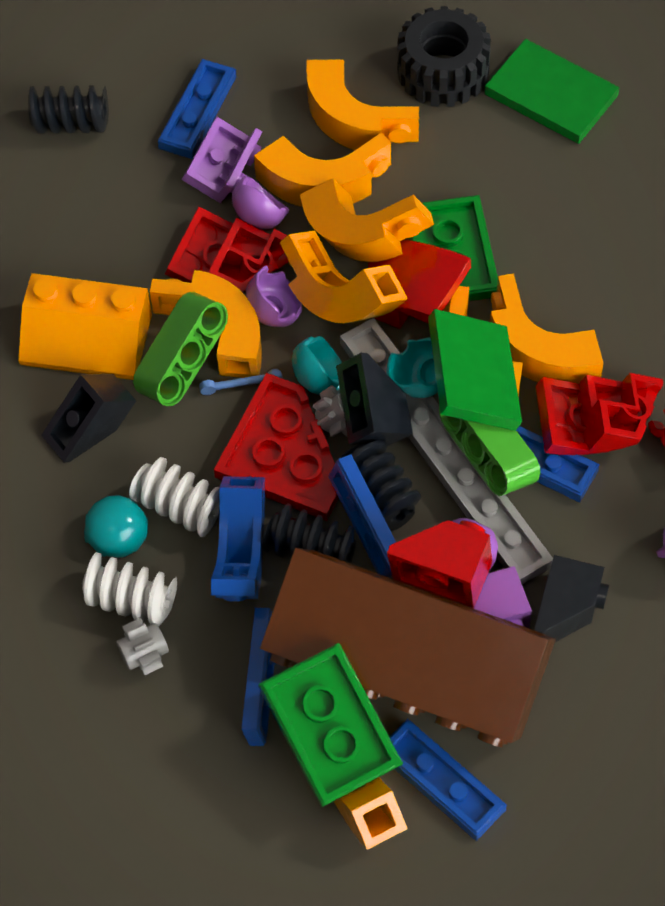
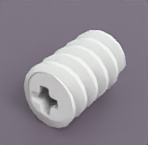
[129,457,219,537]
[82,552,177,626]

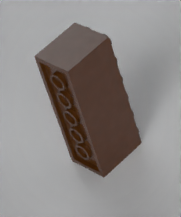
[260,548,556,747]

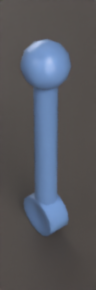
[199,369,283,395]

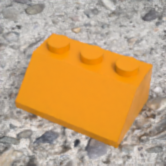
[19,273,152,380]

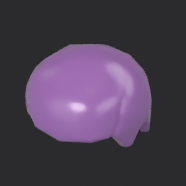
[232,176,289,230]
[245,266,302,327]

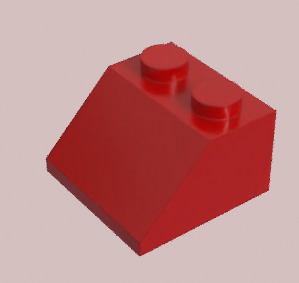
[387,520,492,608]

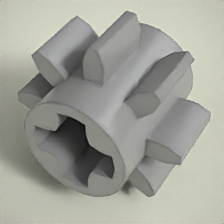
[313,385,347,437]
[116,618,169,675]

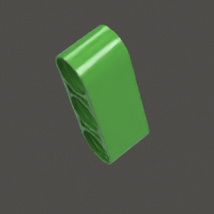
[133,292,228,407]
[439,405,540,496]

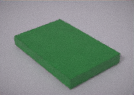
[485,38,619,144]
[409,195,498,301]
[428,309,522,431]
[258,643,403,808]

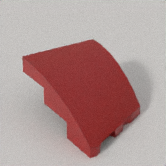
[164,207,289,293]
[368,240,471,329]
[536,373,664,455]

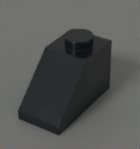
[336,352,413,446]
[41,374,136,463]
[534,555,609,642]

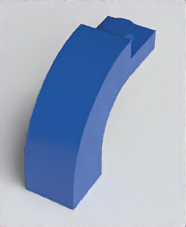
[211,476,265,601]

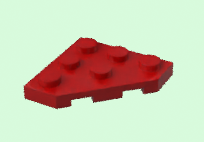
[214,372,339,521]

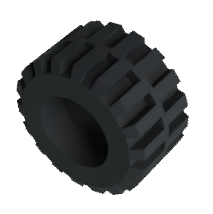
[397,6,491,107]

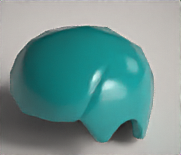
[292,336,342,395]
[386,337,438,398]
[84,495,148,558]

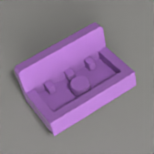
[181,117,262,203]

